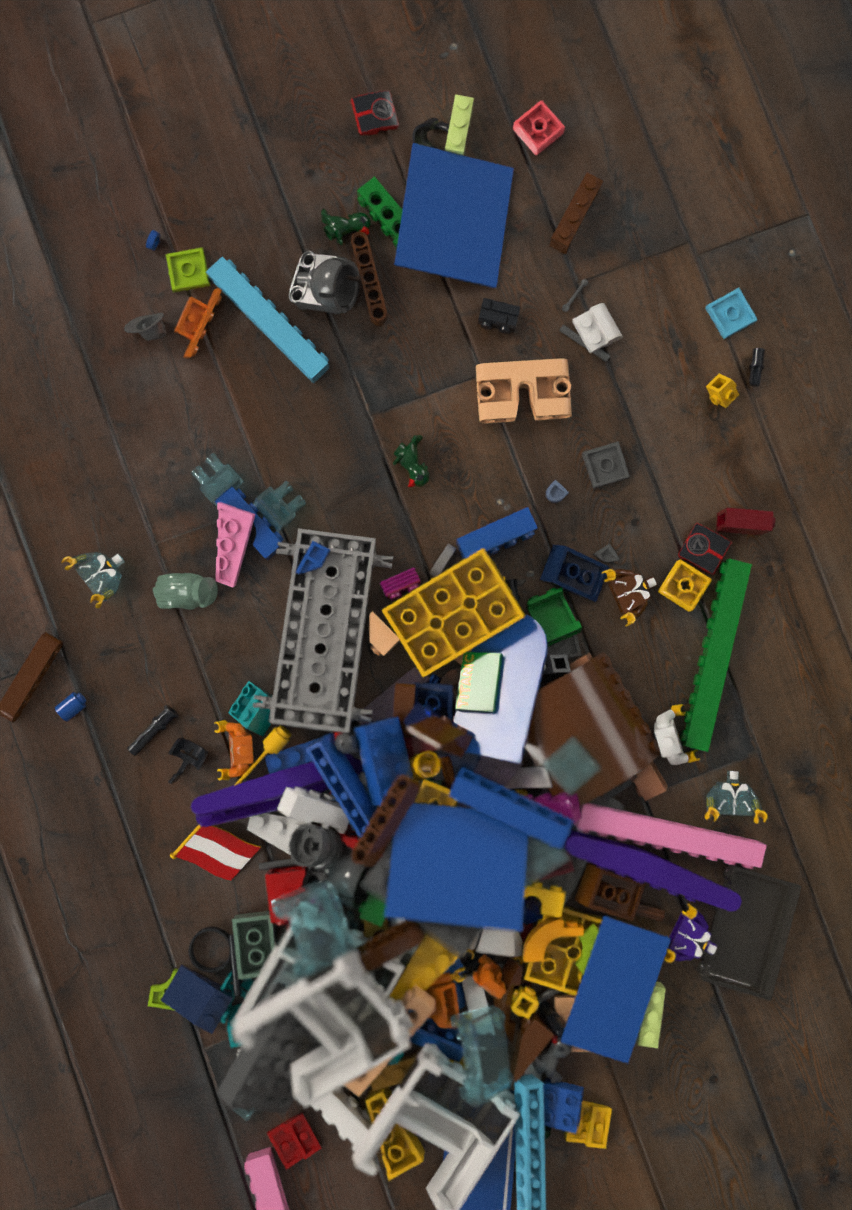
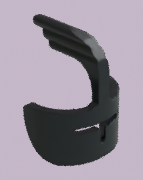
[413,118,450,149]
[168,738,208,784]

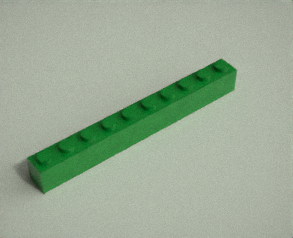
[680,559,752,752]

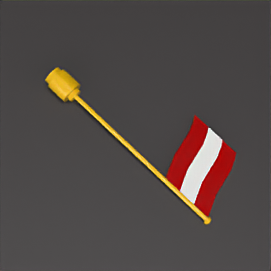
[170,725,292,880]

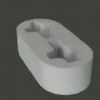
[429,543,457,577]

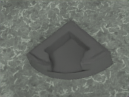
[593,543,620,563]

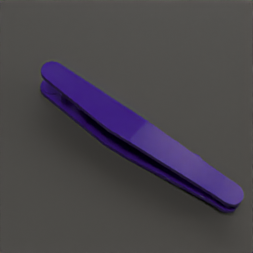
[191,754,364,827]
[562,830,742,912]

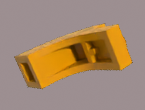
[522,917,584,962]

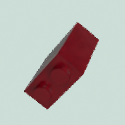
[716,508,776,536]

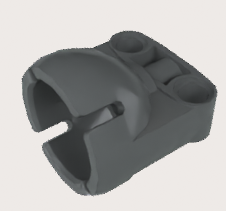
[289,251,360,314]
[304,841,371,908]

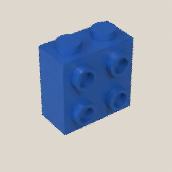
[543,1078,584,1133]

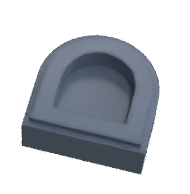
[546,480,569,503]

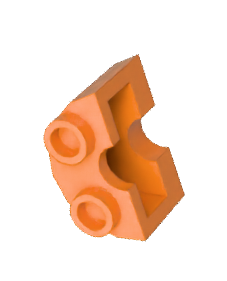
[473,954,507,999]

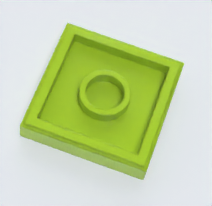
[166,247,210,292]

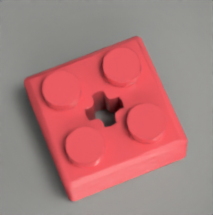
[513,100,565,155]

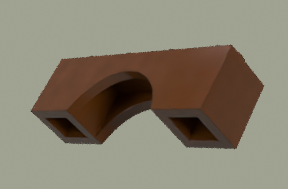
[549,172,603,254]

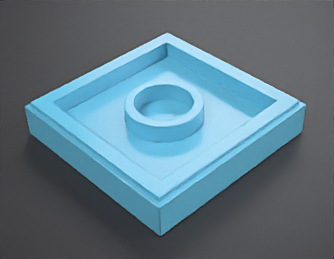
[705,288,758,339]

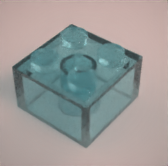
[542,735,601,796]

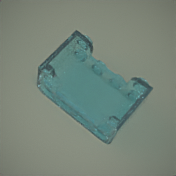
[272,881,356,980]

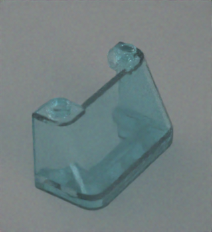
[451,1005,513,1106]

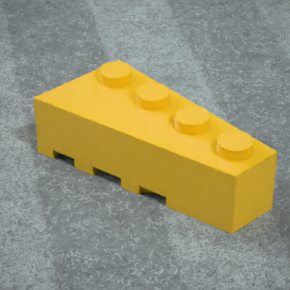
[389,935,458,1002]
[366,1087,425,1180]

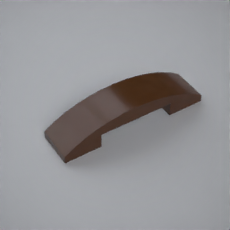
[393,683,415,738]
[494,958,523,1042]

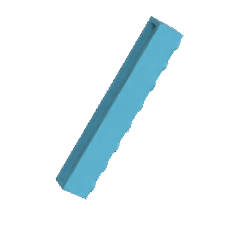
[206,257,330,384]

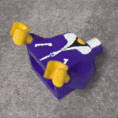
[664,903,717,963]

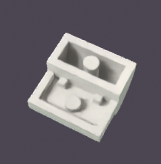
[572,303,623,354]

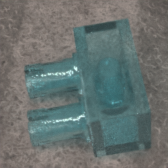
[191,453,244,506]
[253,481,306,532]

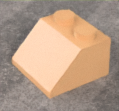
[370,611,400,656]

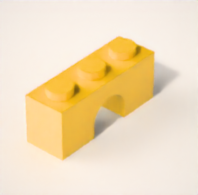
[523,881,566,918]

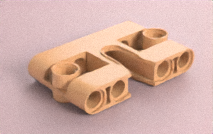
[475,359,572,423]

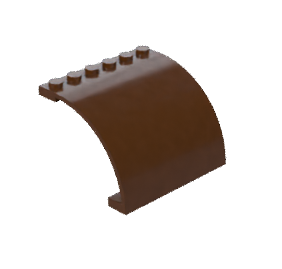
[525,652,661,806]

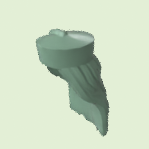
[153,573,218,610]

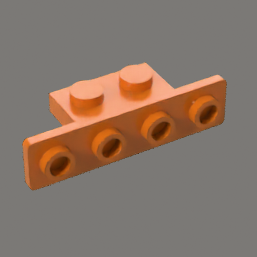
[174,288,222,359]

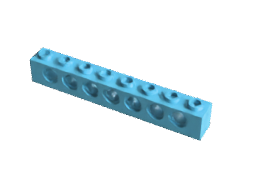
[514,1074,546,1210]

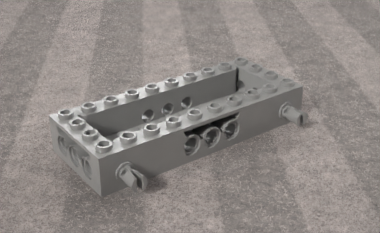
[253,528,393,734]

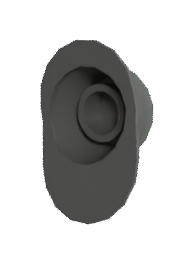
[124,313,167,341]

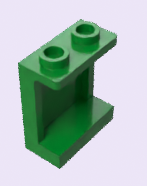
[526,587,582,647]

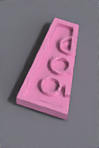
[216,502,256,587]

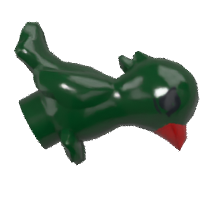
[321,209,371,245]
[393,435,429,487]

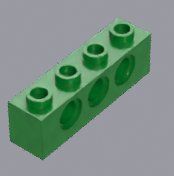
[357,176,402,249]

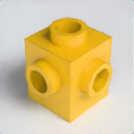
[706,374,739,408]
[511,985,539,1019]

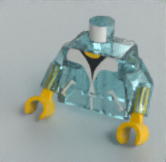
[61,552,125,608]
[704,770,767,824]

